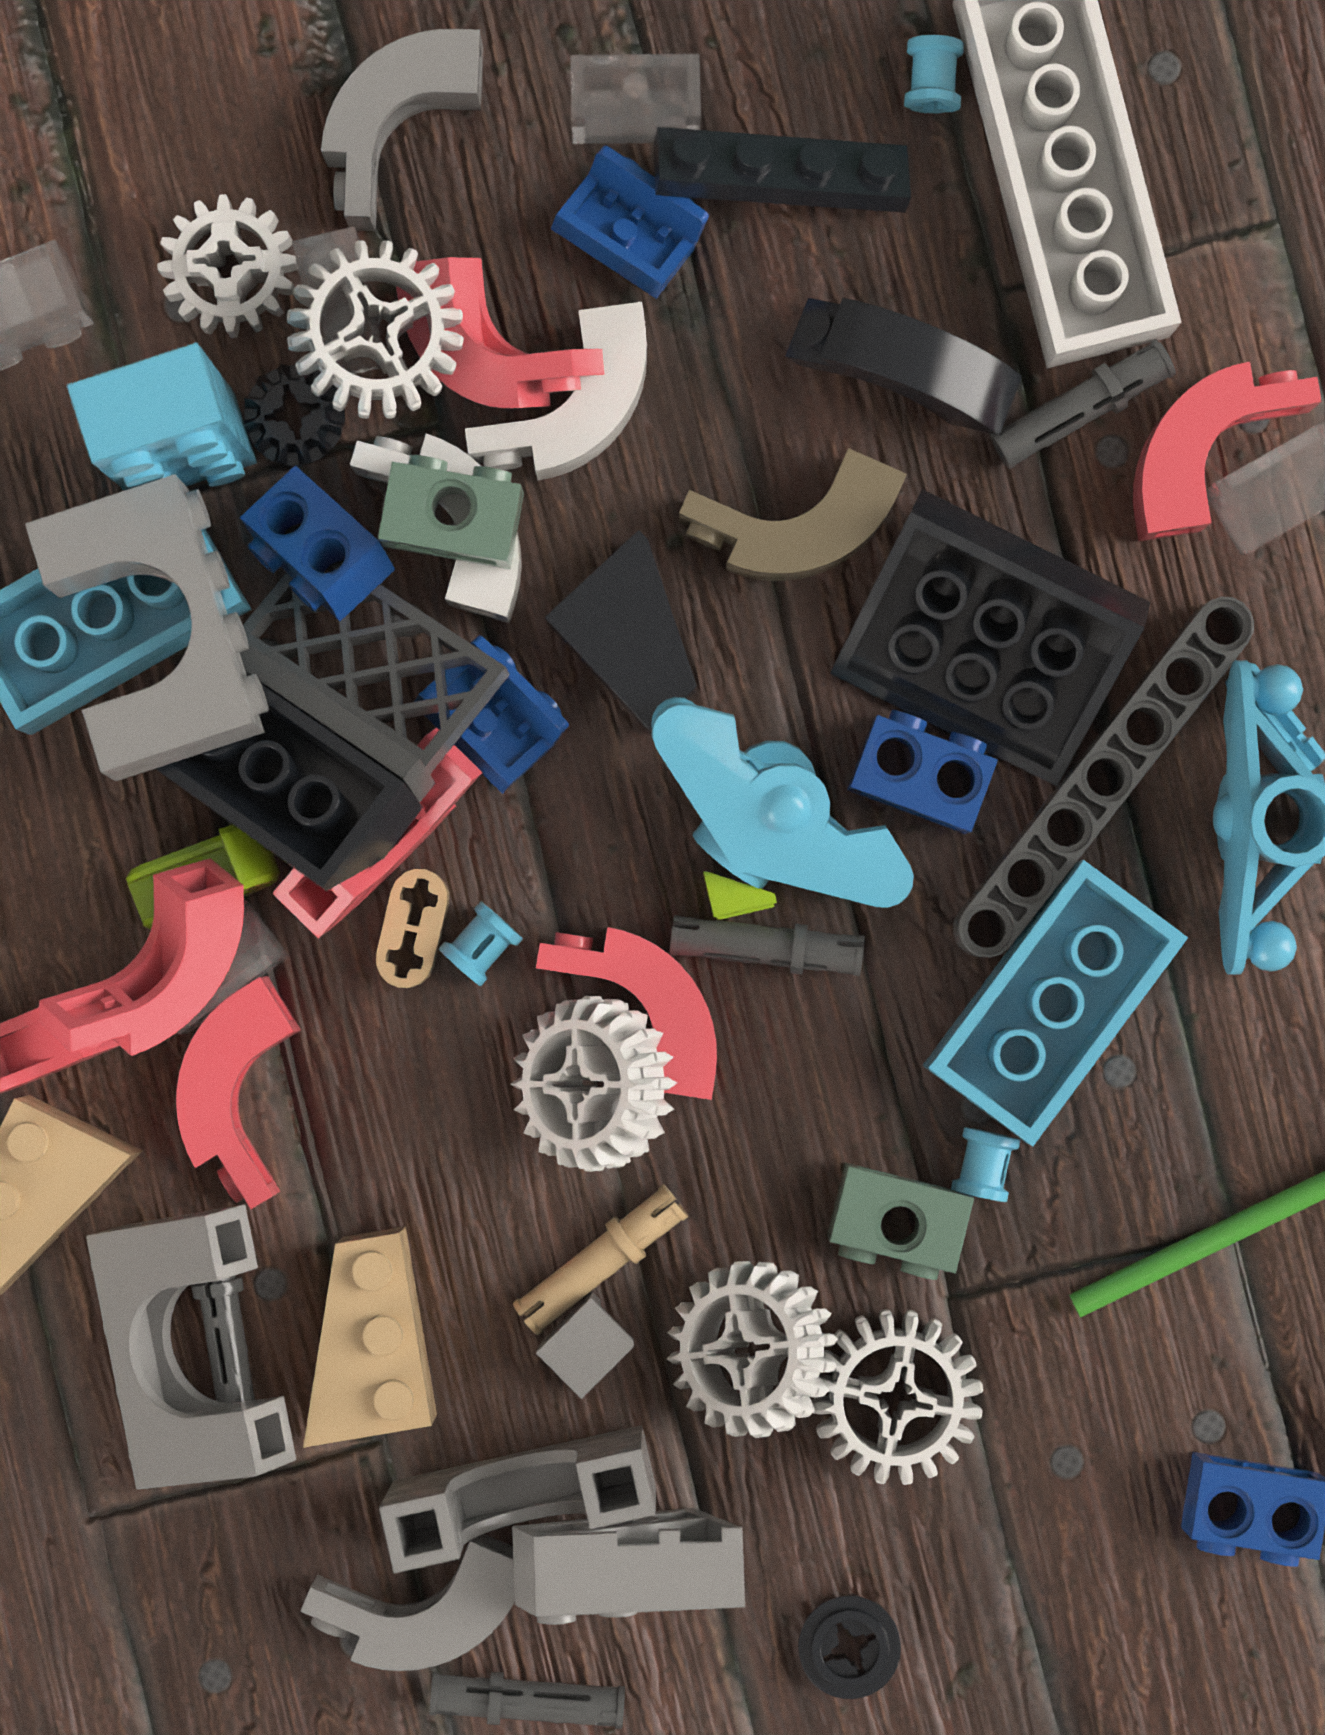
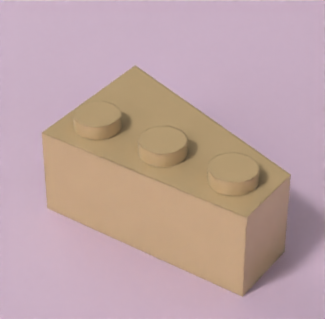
[0,1095,143,1295]
[303,1226,437,1448]

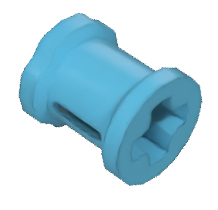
[904,35,964,114]
[439,901,523,986]
[951,1127,1020,1202]

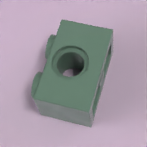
[378,455,524,569]
[827,1162,974,1280]

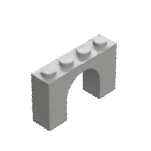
[25,474,268,781]
[86,1204,296,1490]
[379,1425,656,1573]

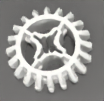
[287,241,463,419]
[510,996,677,1172]
[666,1261,838,1438]
[811,1309,983,1485]

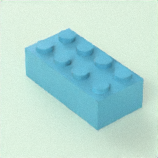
[67,343,257,491]
[0,528,252,735]
[922,860,1188,1146]

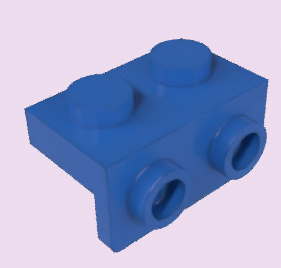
[551,146,709,299]
[414,635,569,794]

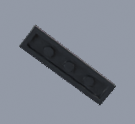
[653,127,911,213]

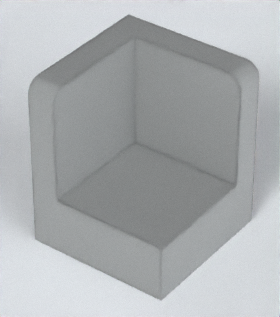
[536,1292,634,1399]

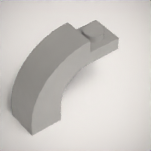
[321,29,483,231]
[300,1534,515,1671]

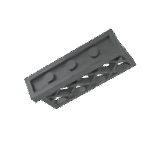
[240,561,510,803]

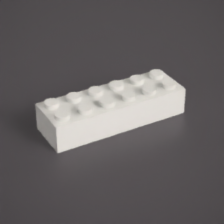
[952,0,1182,368]

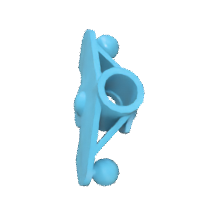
[1213,660,1325,975]
[651,697,914,908]

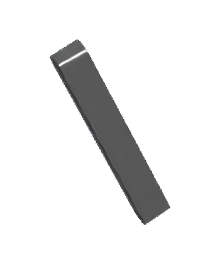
[953,596,1254,957]

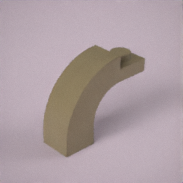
[679,448,907,581]

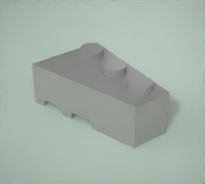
[512,1508,745,1625]

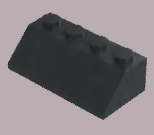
[155,674,423,891]

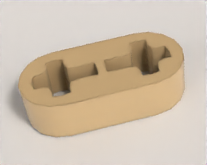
[376,869,449,988]

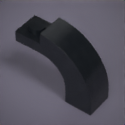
[785,298,1022,435]

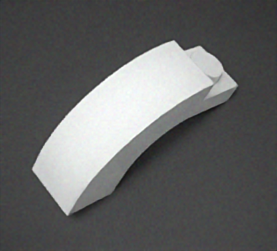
[465,302,647,480]
[350,434,522,623]

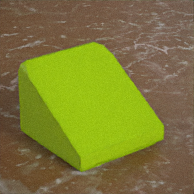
[703,871,777,920]

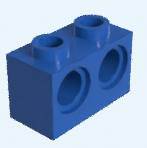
[240,465,395,621]
[847,709,998,834]
[1181,1452,1325,1567]

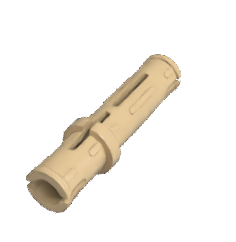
[513,1184,688,1335]

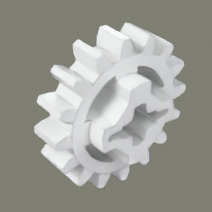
[157,194,299,338]

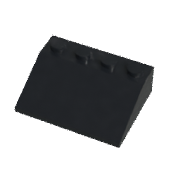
[830,489,1150,786]

